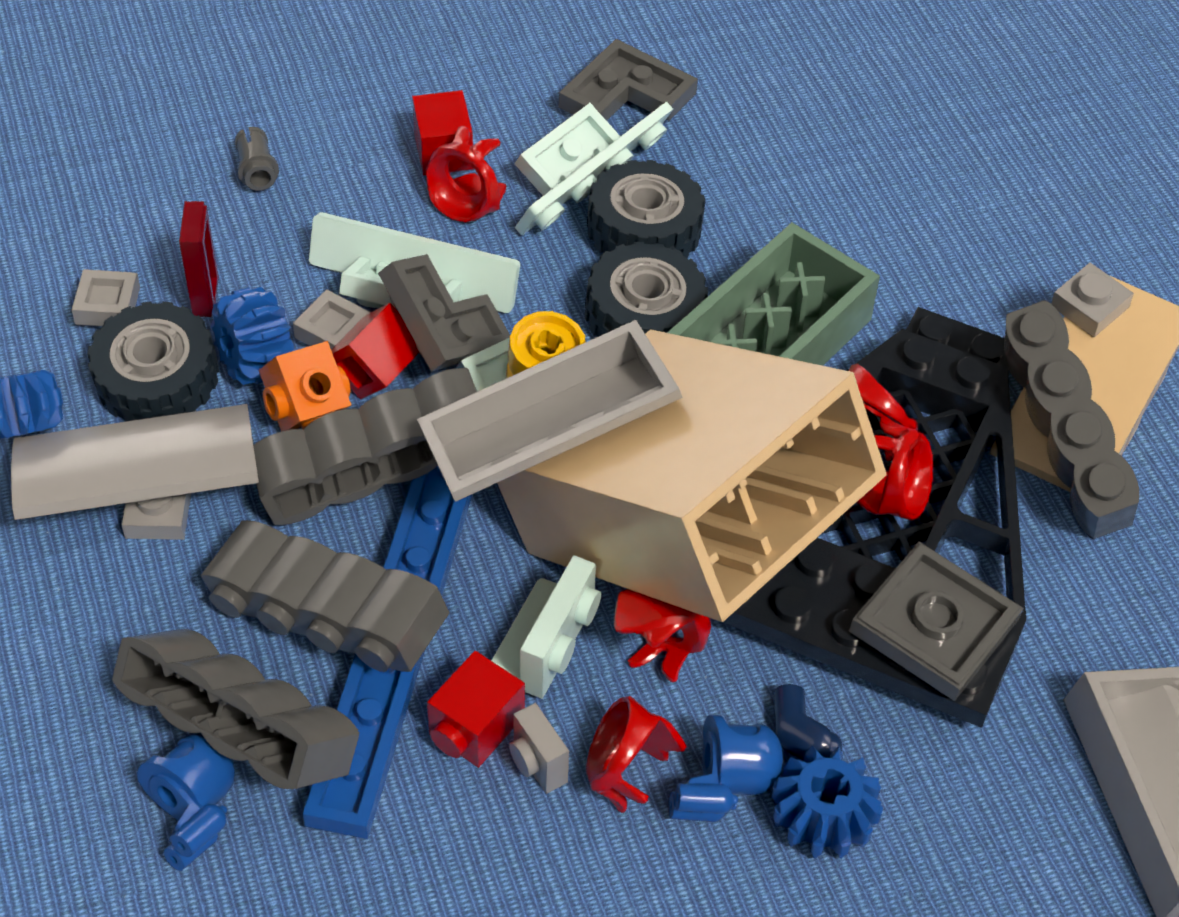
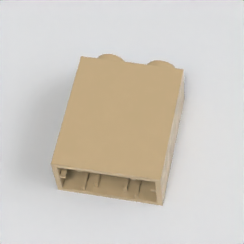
[497,329,887,622]

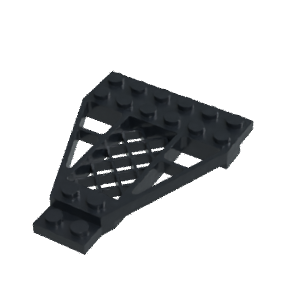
[723,307,1026,728]

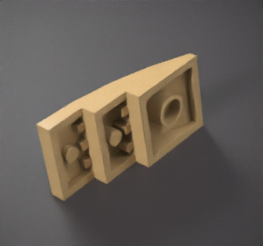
[990,276,1179,492]

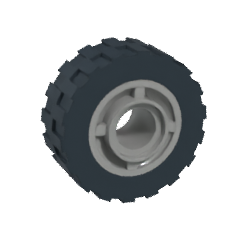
[587,160,705,258]
[584,242,708,337]
[87,301,219,422]

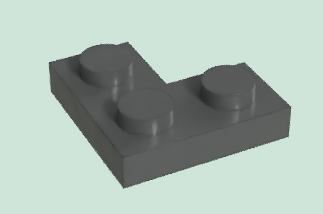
[559,39,698,121]
[378,254,510,372]

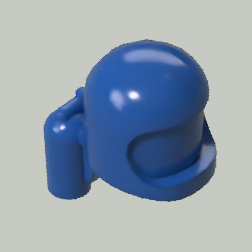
[668,715,783,822]
[137,734,235,871]

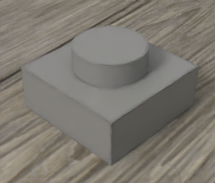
[1051,263,1134,337]
[72,269,140,326]
[293,289,371,350]
[122,493,191,540]
[509,703,569,794]

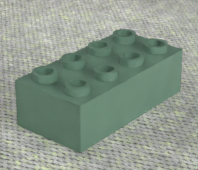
[667,222,880,366]

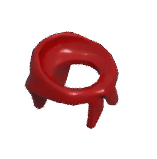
[426,126,507,223]
[848,363,918,461]
[856,416,933,521]
[614,589,711,683]
[586,696,687,813]

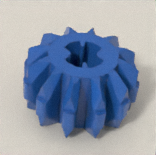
[210,287,294,385]
[0,370,63,438]
[771,745,883,860]

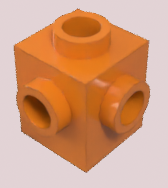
[259,341,351,432]

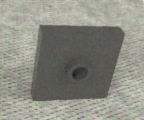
[849,542,1024,701]

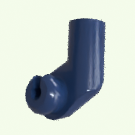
[774,684,842,761]

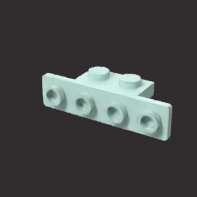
[515,102,673,235]
[309,212,520,313]

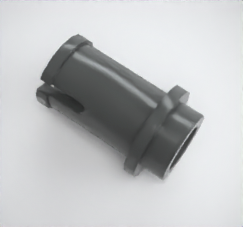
[234,127,279,191]

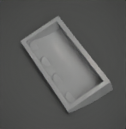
[417,320,682,502]
[11,404,259,520]
[1063,667,1179,917]

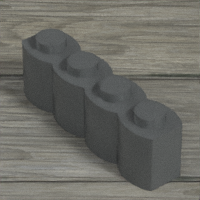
[1004,300,1139,539]
[253,368,477,525]
[201,520,450,672]
[112,629,360,789]

